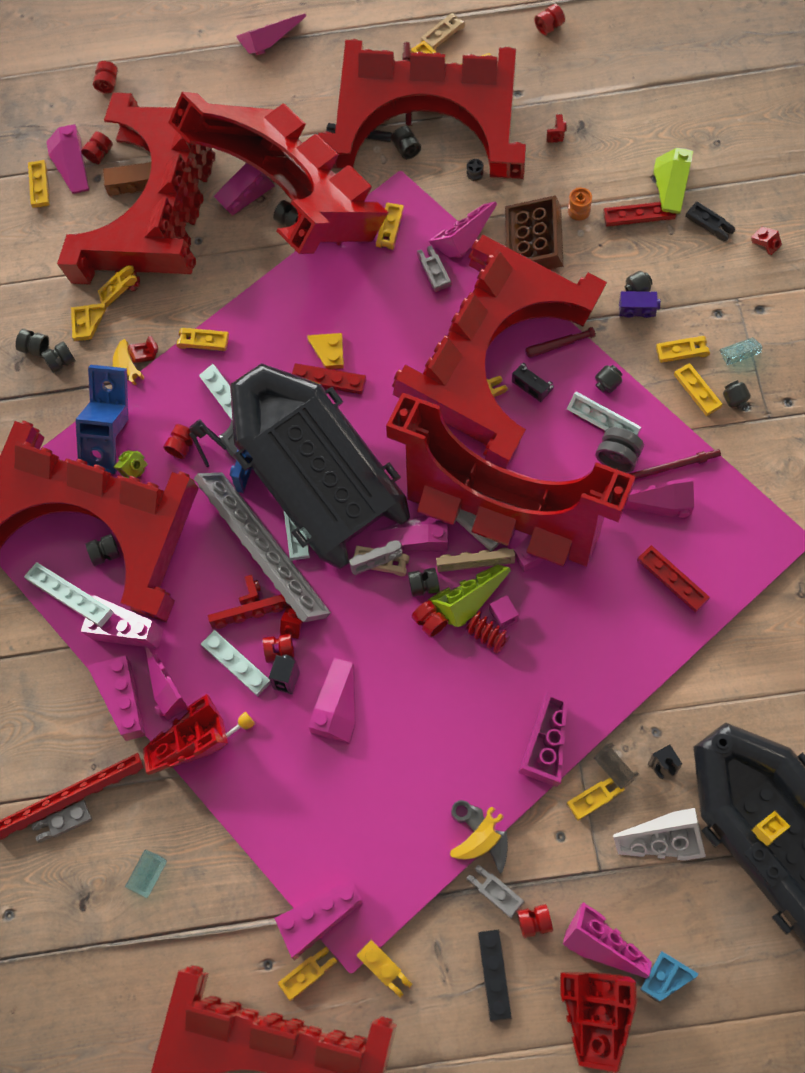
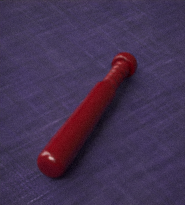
[525,327,596,358]

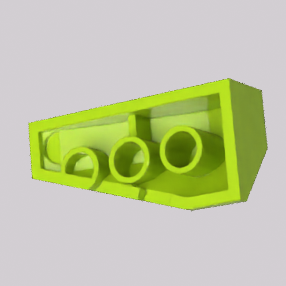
[653,148,693,214]
[428,564,511,627]

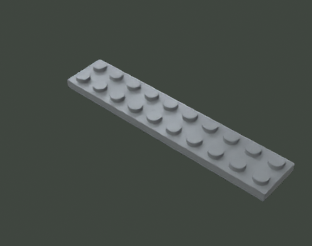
[194,472,331,622]

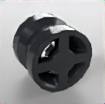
[467,159,484,181]

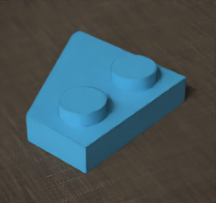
[640,951,698,1002]

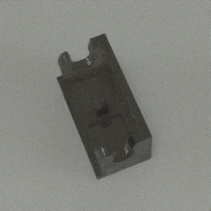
[594,743,640,789]

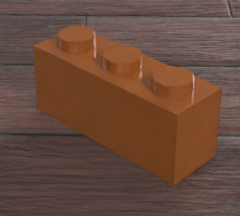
[103,162,151,196]

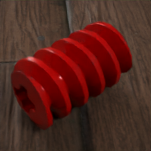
[466,611,510,654]

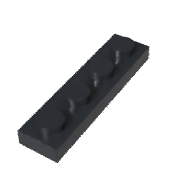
[478,929,512,1022]

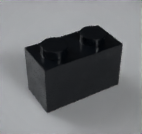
[269,655,300,694]

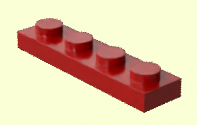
[603,202,676,227]
[292,363,366,395]
[637,545,710,613]
[208,594,287,629]

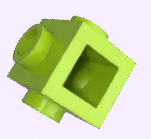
[114,450,148,478]

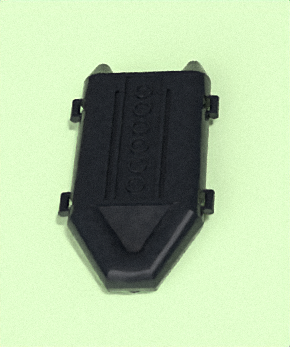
[230,363,410,569]
[693,723,805,944]

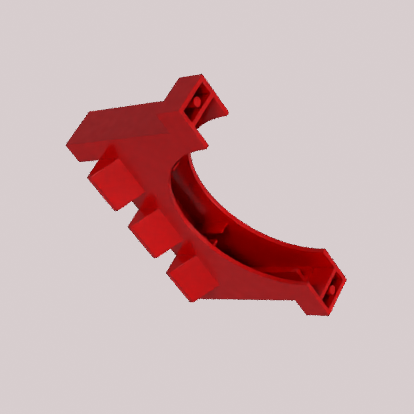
[318,39,526,179]
[168,92,389,254]
[57,93,216,285]
[392,234,607,468]
[386,393,636,567]
[0,421,199,622]
[151,965,397,1073]

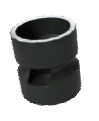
[391,126,421,159]
[273,200,298,227]
[15,329,49,357]
[41,341,75,374]
[85,534,120,566]
[408,567,440,597]

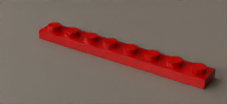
[0,753,144,840]

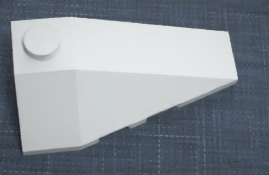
[613,808,706,861]

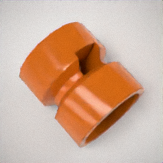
[568,187,592,221]

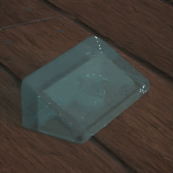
[719,337,763,365]
[125,849,167,898]

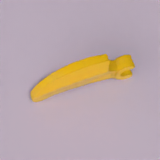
[112,339,144,385]
[450,807,504,860]

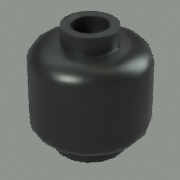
[624,271,653,292]
[595,365,623,393]
[723,380,751,409]

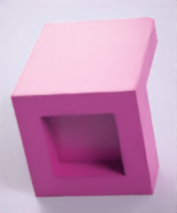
[490,596,519,630]

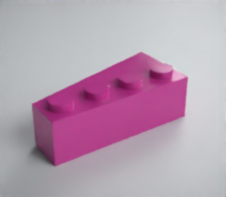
[87,655,146,741]
[274,880,362,961]

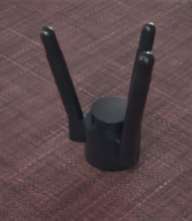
[189,419,227,467]

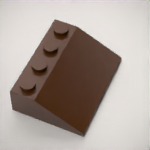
[505,195,564,269]

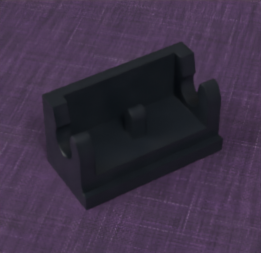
[512,362,554,402]
[648,744,682,779]

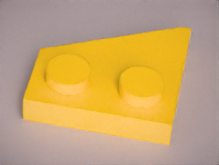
[71,303,106,342]
[307,333,344,369]

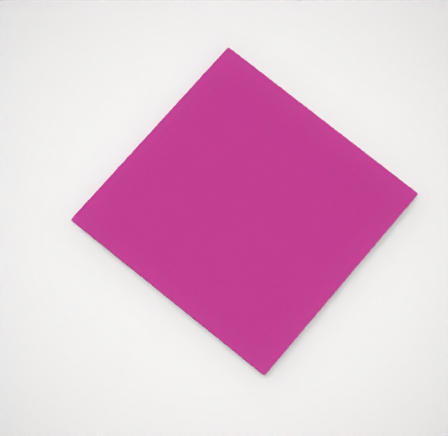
[0,171,805,974]

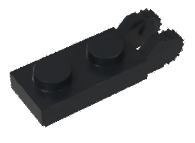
[685,202,736,241]

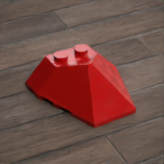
[143,694,228,775]
[560,972,637,1073]

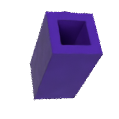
[619,291,661,318]

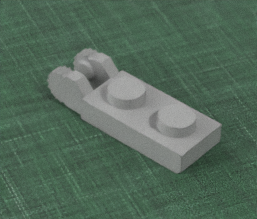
[417,246,451,292]
[349,540,402,575]
[31,800,92,843]
[466,865,525,919]

